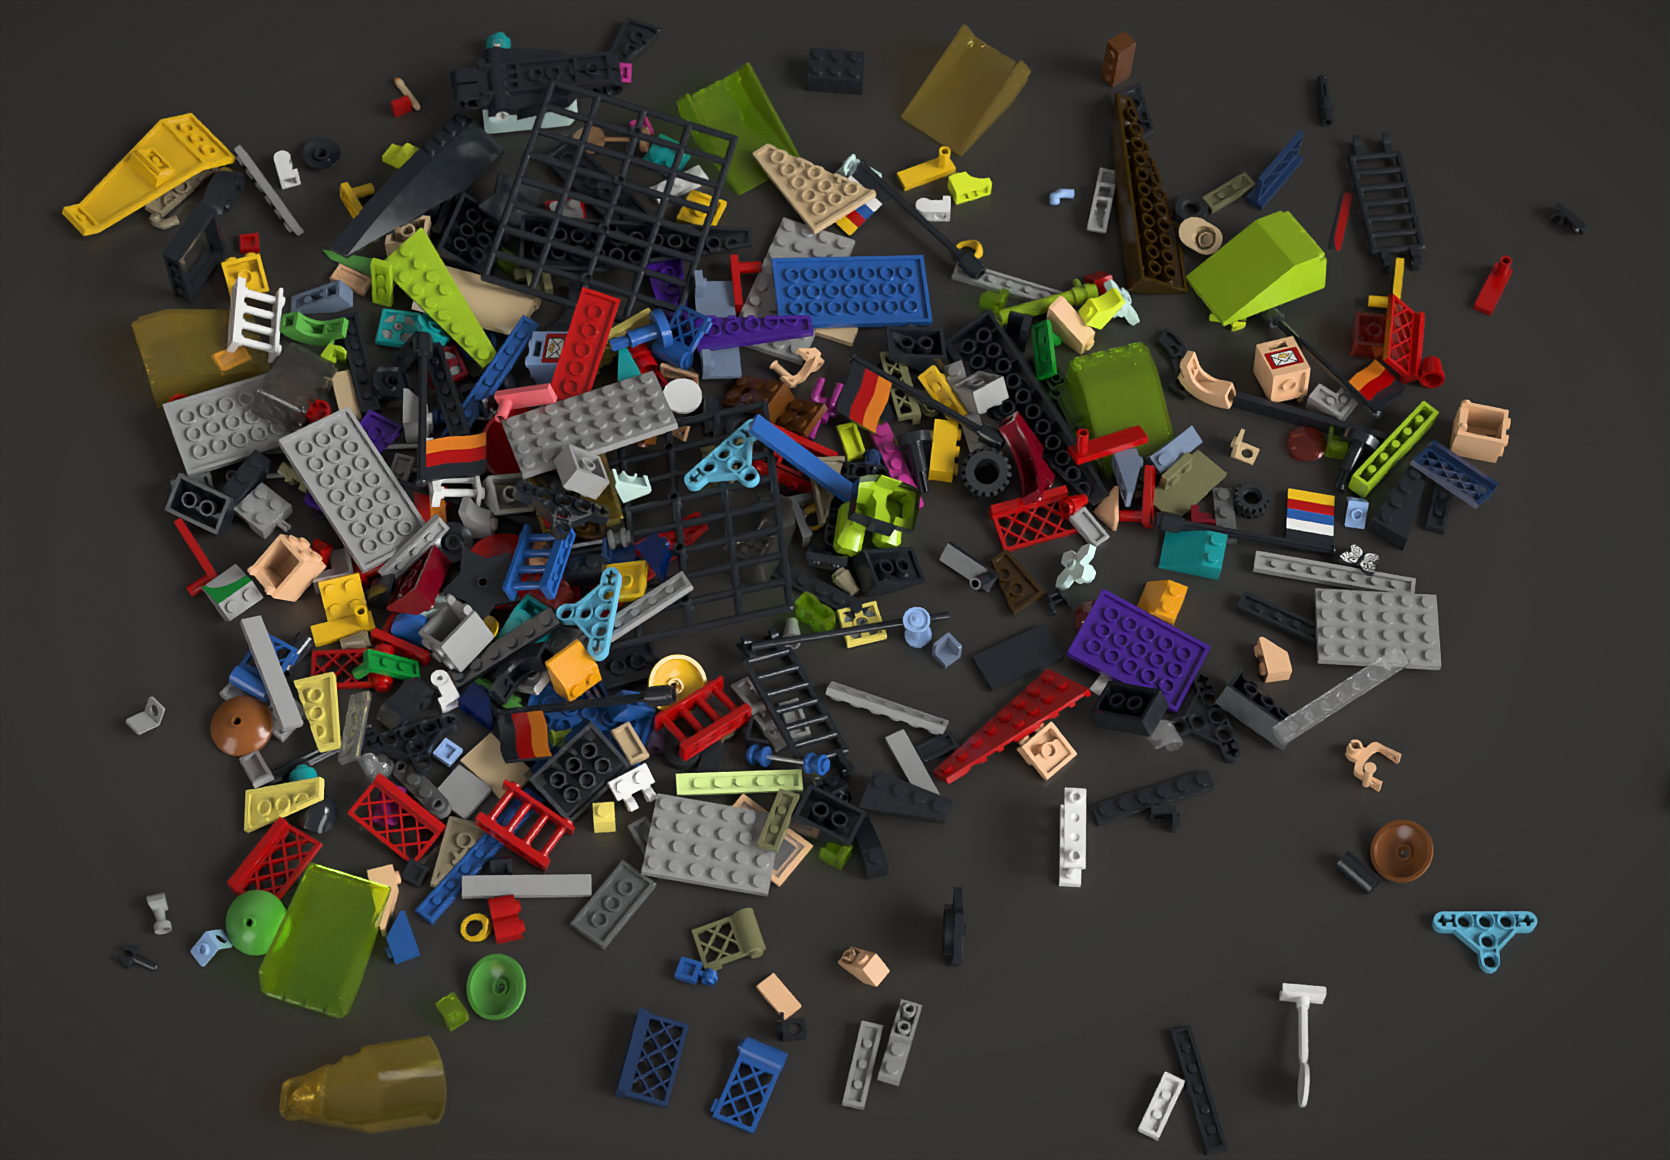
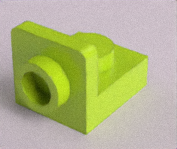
[317,343,348,374]

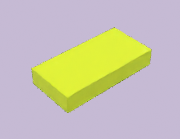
[836,422,865,462]

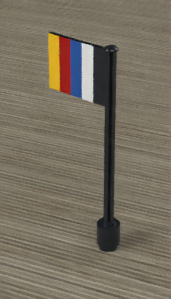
[835,160,986,280]
[1154,488,1336,556]

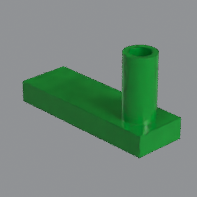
[1031,319,1062,380]
[352,649,420,680]

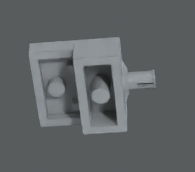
[234,482,293,539]

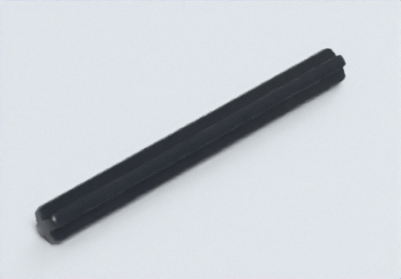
[260,724,375,788]

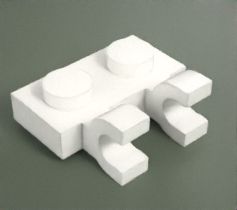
[607,763,657,812]

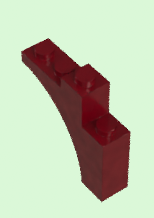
[999,411,1055,505]

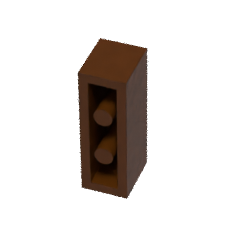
[1101,31,1136,87]

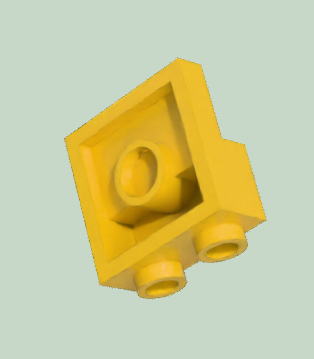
[221,253,269,298]

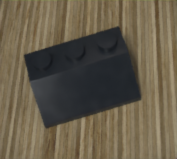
[165,473,234,535]

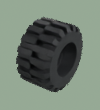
[960,447,1011,499]

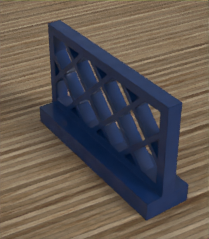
[1246,130,1304,210]
[1410,439,1499,509]
[615,1008,689,1108]

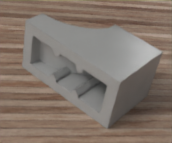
[458,497,498,539]

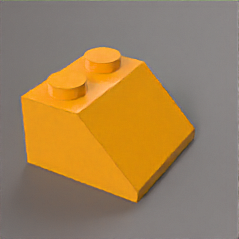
[1137,580,1188,626]
[545,639,602,701]

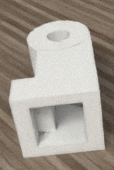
[274,151,301,189]
[915,196,951,221]
[431,670,462,713]

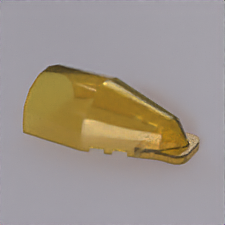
[279,1035,446,1134]

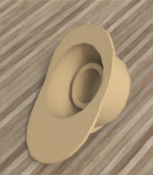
[1179,217,1223,255]

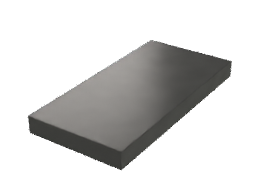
[570,860,656,950]

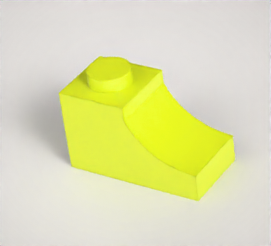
[382,143,419,169]
[947,171,992,205]
[1078,288,1126,329]

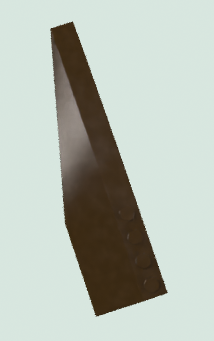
[1113,93,1188,295]

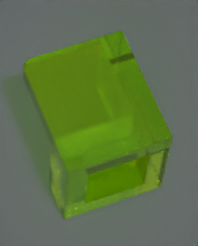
[979,287,1010,313]
[1324,427,1348,459]
[819,842,852,871]
[436,992,469,1031]

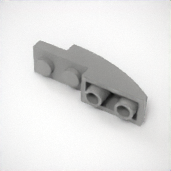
[877,999,922,1086]

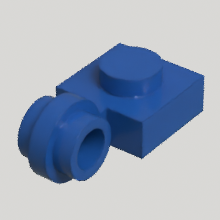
[675,957,718,986]

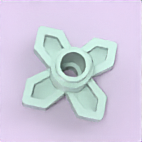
[1104,279,1140,325]
[1055,543,1096,590]

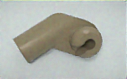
[150,213,180,230]

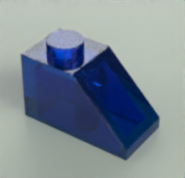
[636,532,672,582]
[457,682,493,732]

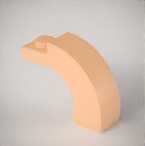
[1178,351,1236,409]

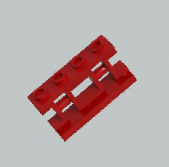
[752,422,838,498]

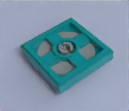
[375,308,422,348]

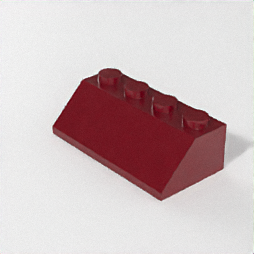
[386,545,451,615]

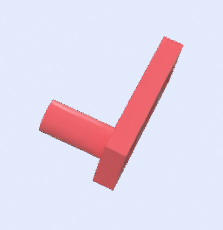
[494,383,557,423]

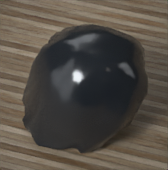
[297,794,338,834]

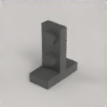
[771,492,814,548]

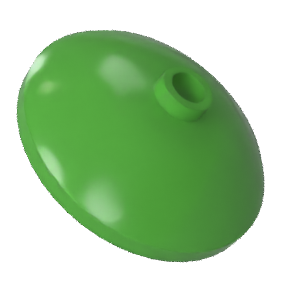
[225,890,288,955]
[467,954,526,1020]

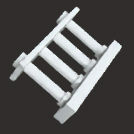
[226,277,285,363]
[426,438,485,507]
[1059,788,1086,887]

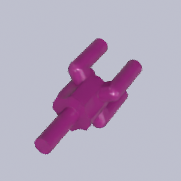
[806,377,844,441]

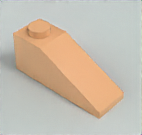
[367,864,401,937]

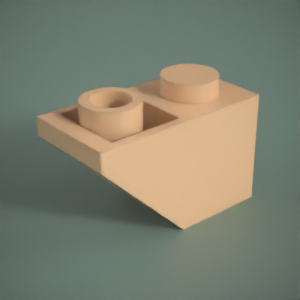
[1254,637,1292,683]
[838,947,890,987]

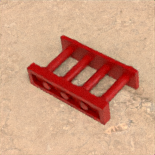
[654,676,752,761]
[474,779,575,873]

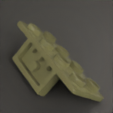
[1154,450,1227,517]

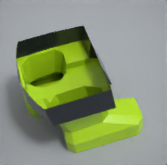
[833,475,921,557]

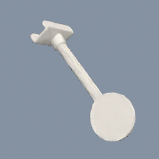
[663,378,702,414]
[1279,983,1326,1107]

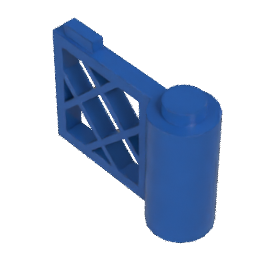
[651,304,712,370]
[229,633,299,702]

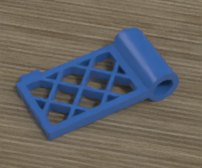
[710,1036,788,1134]

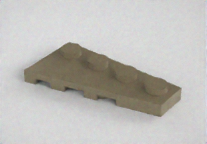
[145,167,218,218]

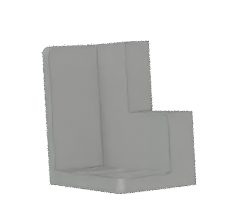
[1305,383,1358,421]
[313,545,354,594]

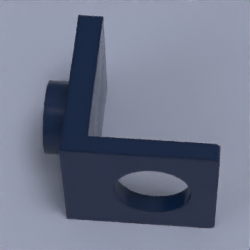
[601,537,637,564]

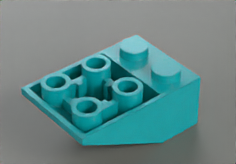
[494,594,561,643]

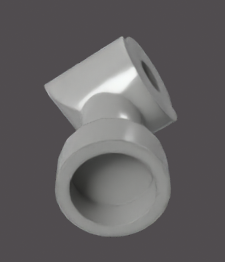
[147,892,172,934]

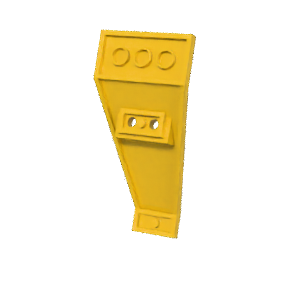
[62,113,235,236]

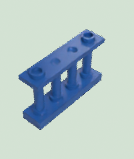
[502,524,576,601]

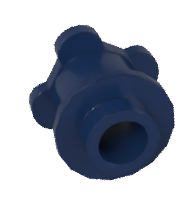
[862,449,883,465]

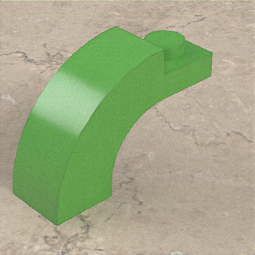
[279,311,349,346]

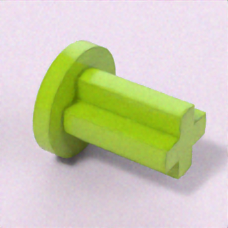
[549,729,572,748]

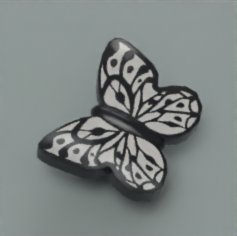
[1338,544,1380,576]

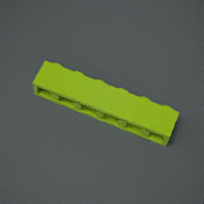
[1348,401,1439,499]

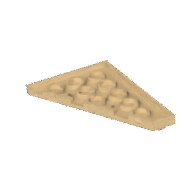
[752,144,876,234]

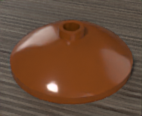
[210,696,273,757]
[1370,820,1433,883]

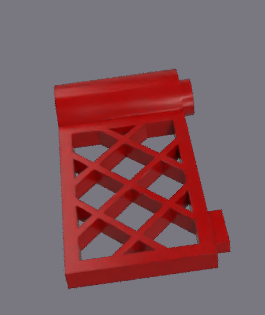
[310,644,395,693]

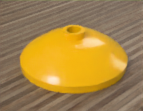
[648,655,707,717]

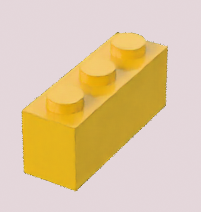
[928,419,962,482]

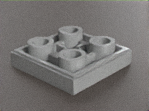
[438,765,492,820]

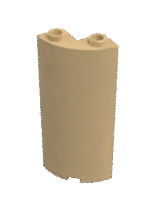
[412,266,541,335]

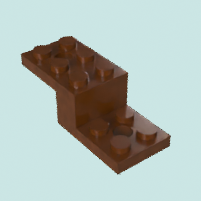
[721,375,828,438]

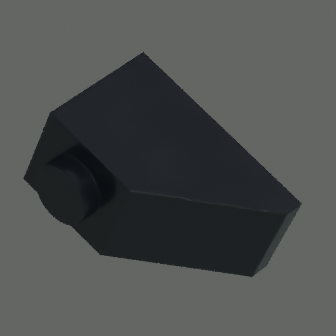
[366,573,397,610]

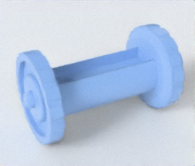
[903,607,932,648]

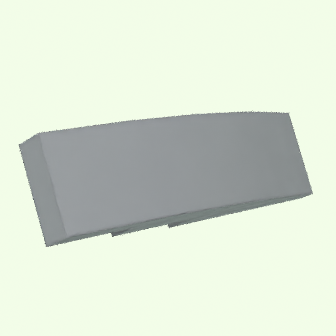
[1087,168,1115,234]
[730,676,793,752]

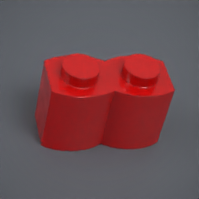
[488,894,526,944]

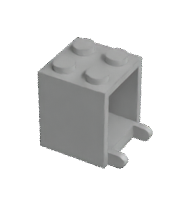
[418,594,495,672]

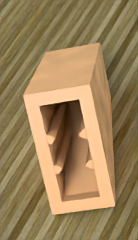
[1047,296,1095,355]

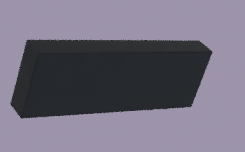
[1424,482,1455,535]

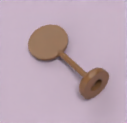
[573,126,650,154]

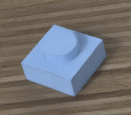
[433,738,463,768]

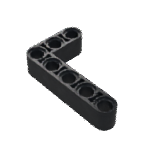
[824,461,890,550]

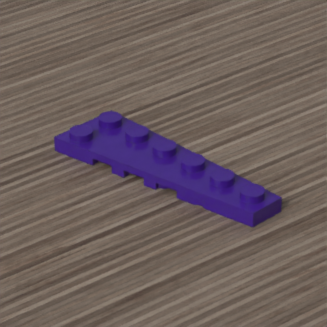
[646,259,692,346]
[693,315,814,353]
[304,410,404,512]

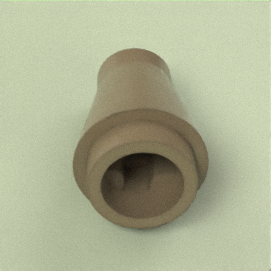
[831,567,860,596]
[340,629,372,649]

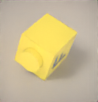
[593,802,616,833]

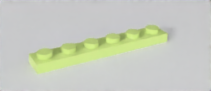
[675,769,803,796]

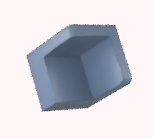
[932,632,962,669]

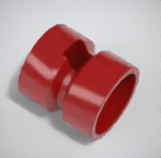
[628,343,659,374]

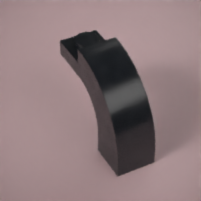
[489,641,556,705]

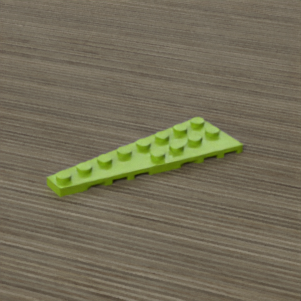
[384,227,497,371]

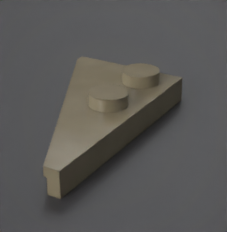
[810,456,845,525]
[430,816,485,888]

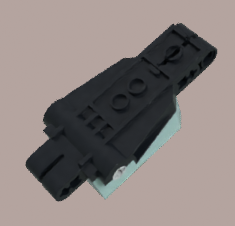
[450,47,623,134]

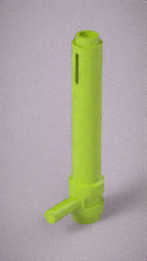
[995,279,1099,325]

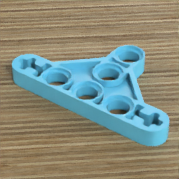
[684,419,760,491]
[556,567,622,661]
[1432,911,1537,973]

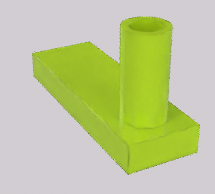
[370,258,396,307]

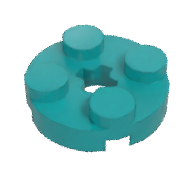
[415,313,451,347]

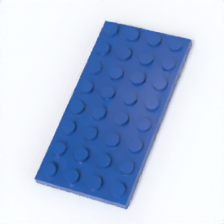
[771,255,933,328]

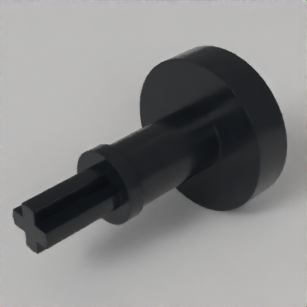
[1334,428,1380,492]
[893,430,934,494]

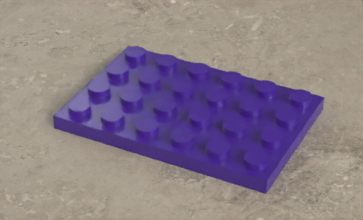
[1066,589,1211,714]

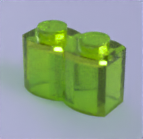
[795,592,836,632]

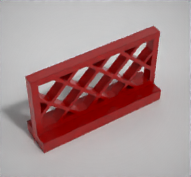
[1383,294,1425,384]
[988,485,1079,552]
[347,773,446,862]
[227,816,323,900]

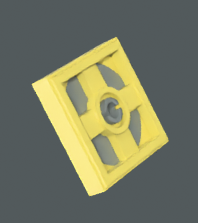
[836,601,887,648]

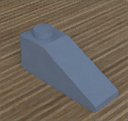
[291,279,353,314]
[1144,425,1202,474]
[1111,448,1143,507]

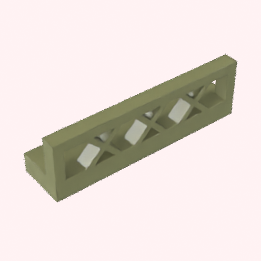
[879,351,921,425]

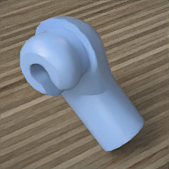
[1049,189,1074,205]

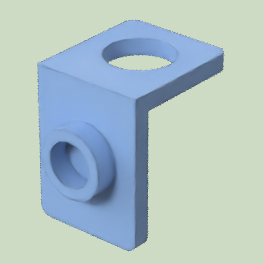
[1344,496,1369,529]
[190,929,233,966]

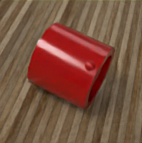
[304,399,331,426]

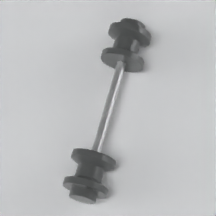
[543,527,631,559]

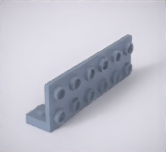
[693,270,742,379]

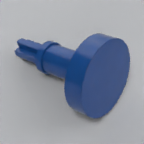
[609,308,673,352]
[391,613,429,647]

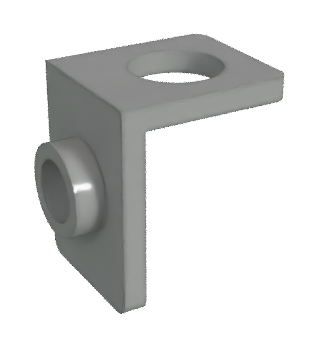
[126,696,165,735]

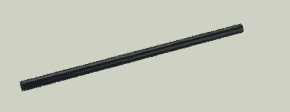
[750,611,950,651]

